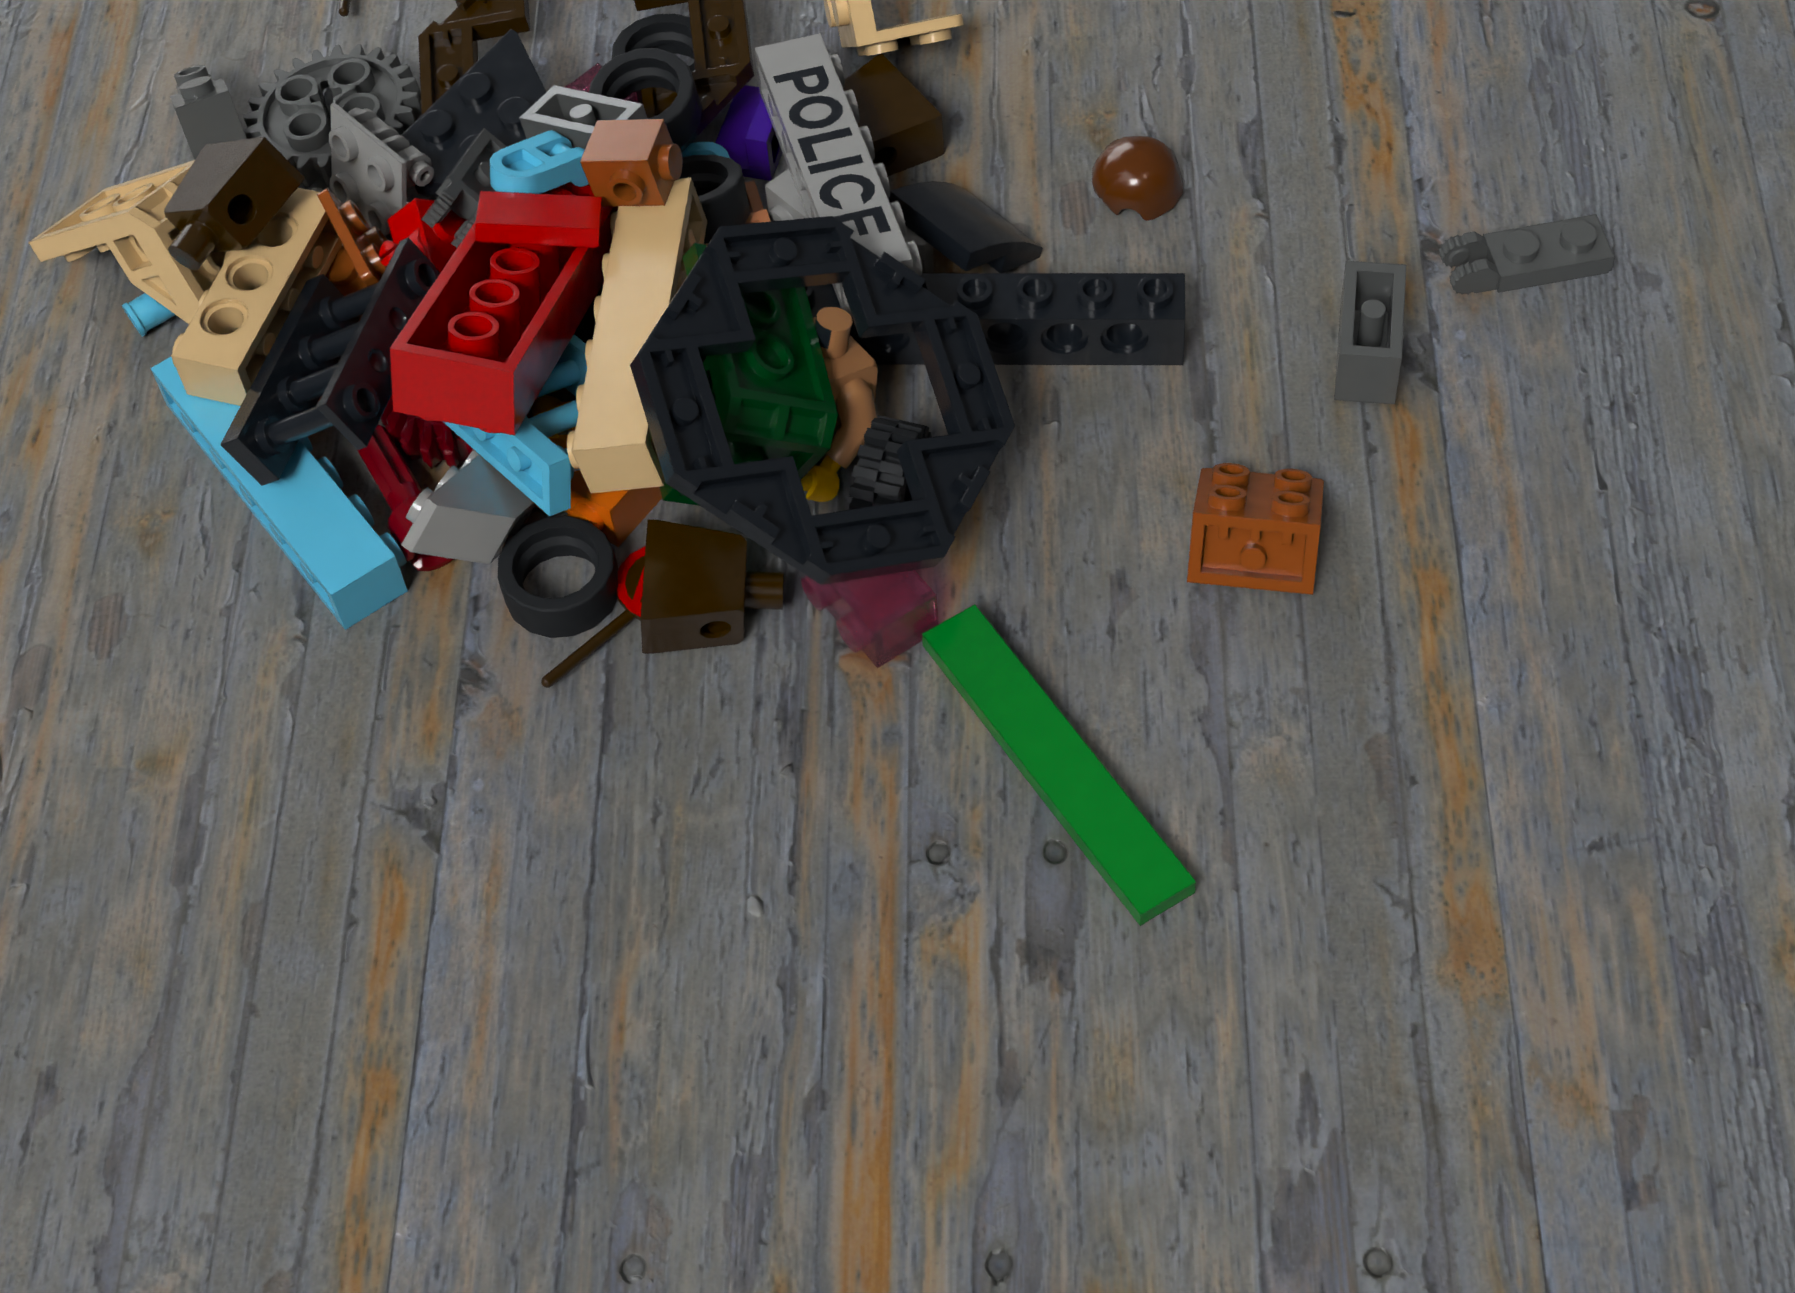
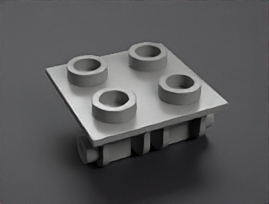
[329,103,434,241]

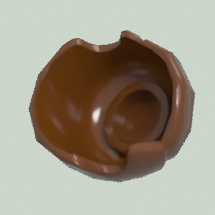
[1092,136,1183,221]

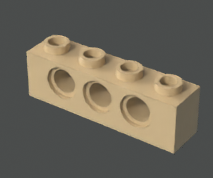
[171,188,342,406]

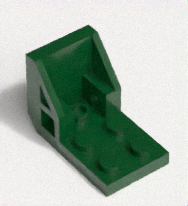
[660,243,838,506]

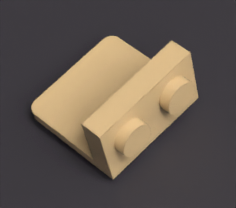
[824,0,964,56]

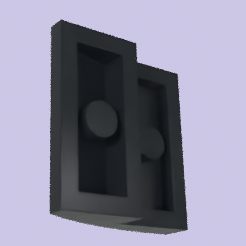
[888,181,1043,273]

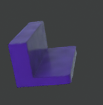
[715,85,783,181]

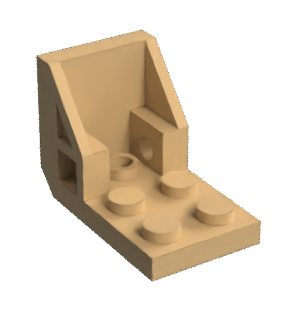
[28,160,227,324]

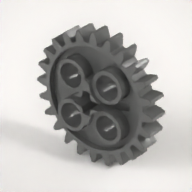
[243,44,422,187]

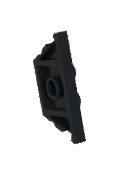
[402,29,546,196]

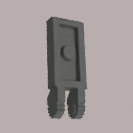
[421,128,507,248]
[1439,214,1615,295]

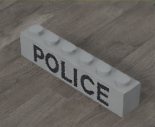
[755,33,922,317]

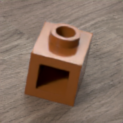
[580,119,682,206]

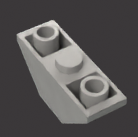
[401,450,536,564]

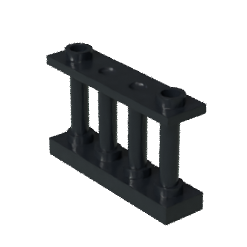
[220,237,440,486]

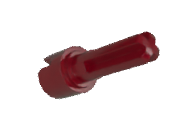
[357,425,453,571]

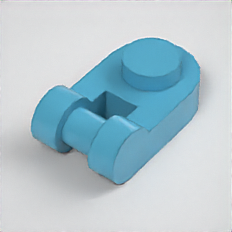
[490,130,589,194]

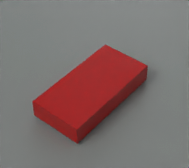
[475,191,602,248]

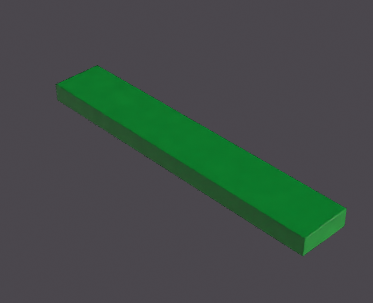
[922,604,1196,926]

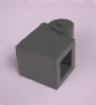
[170,65,247,160]

